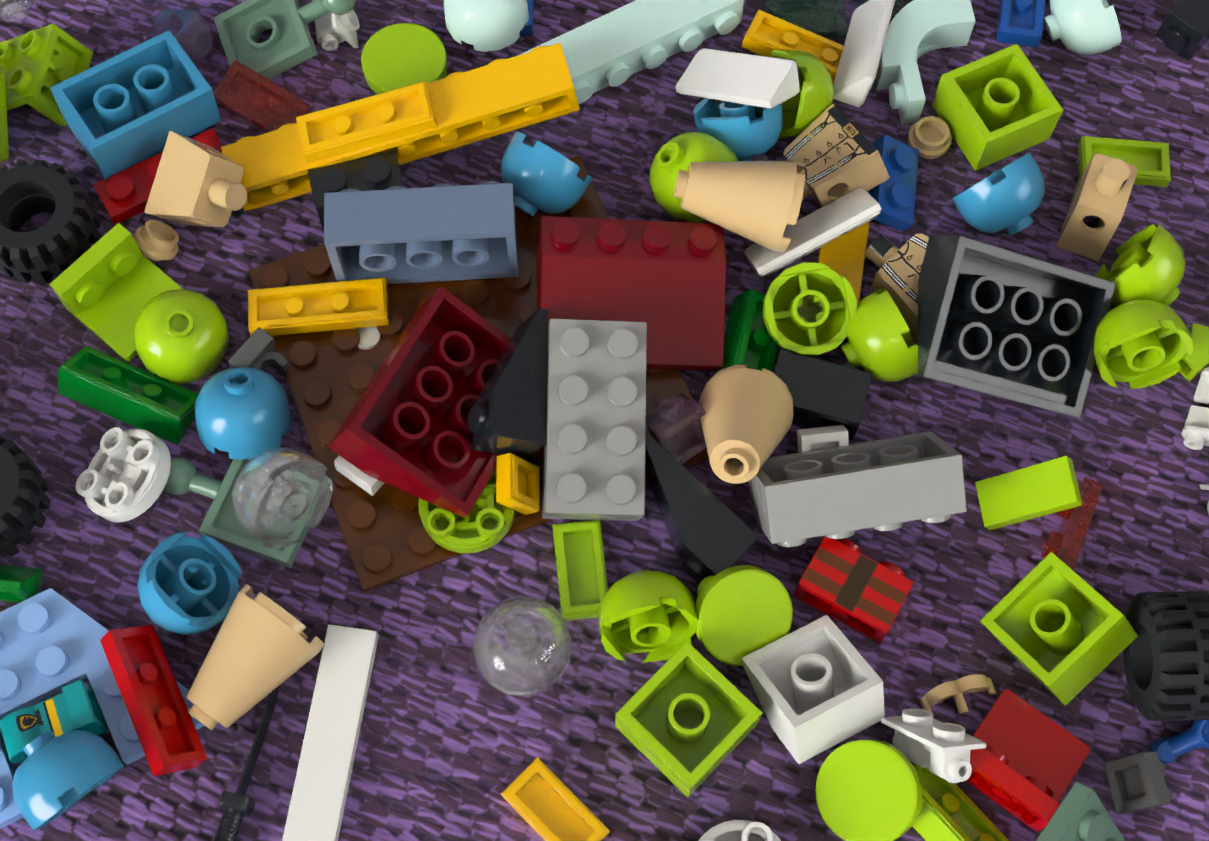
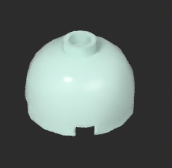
[443,0,529,52]
[1044,0,1122,55]

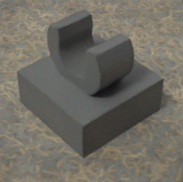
[228,327,288,372]
[1104,752,1173,815]

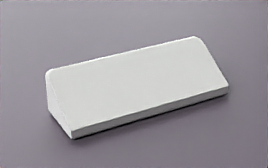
[833,0,895,108]
[675,48,800,109]
[745,188,882,279]

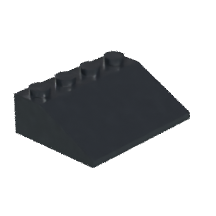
[918,235,1116,418]

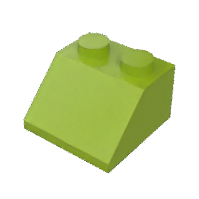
[980,552,1138,706]

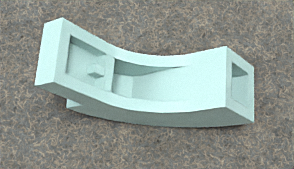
[875,0,976,124]

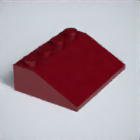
[536,216,726,371]
[327,286,511,518]

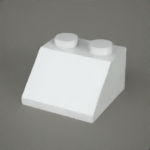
[741,615,885,764]

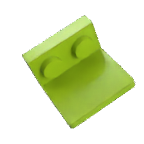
[0,23,94,126]
[49,223,183,362]

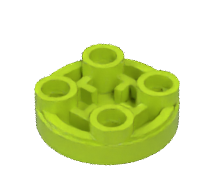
[361,23,447,94]
[418,467,516,553]
[695,565,793,666]
[816,740,923,841]

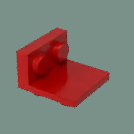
[966,689,1090,832]

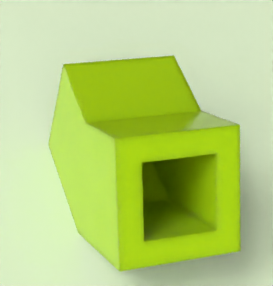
[1179,323,1209,382]

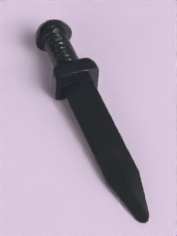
[214,685,280,841]

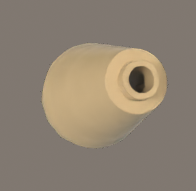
[673,161,805,253]
[699,365,793,484]
[186,584,325,731]

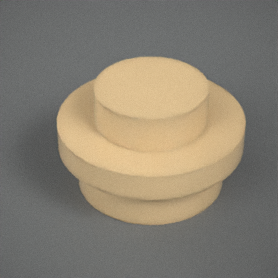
[907,116,952,159]
[133,220,179,261]

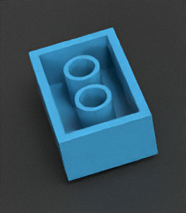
[50,30,221,180]

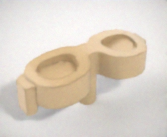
[920,674,997,714]

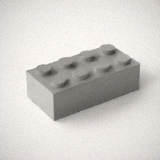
[542,319,647,521]
[748,431,967,547]

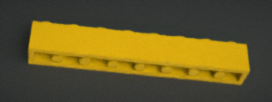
[221,43,580,211]

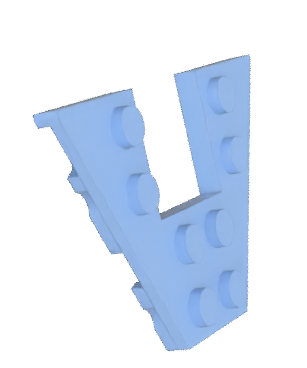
[0,588,205,829]

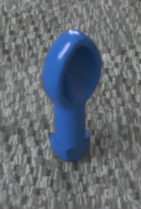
[1149,720,1209,764]

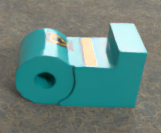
[0,680,108,764]

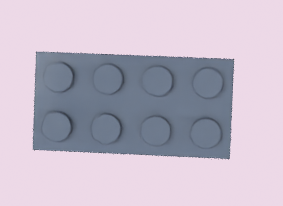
[324,181,519,284]

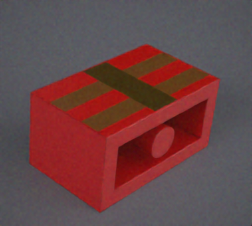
[793,536,914,644]

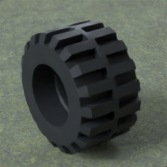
[0,159,101,284]
[0,435,50,557]
[1123,591,1209,721]

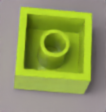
[932,44,1063,171]
[615,642,762,798]

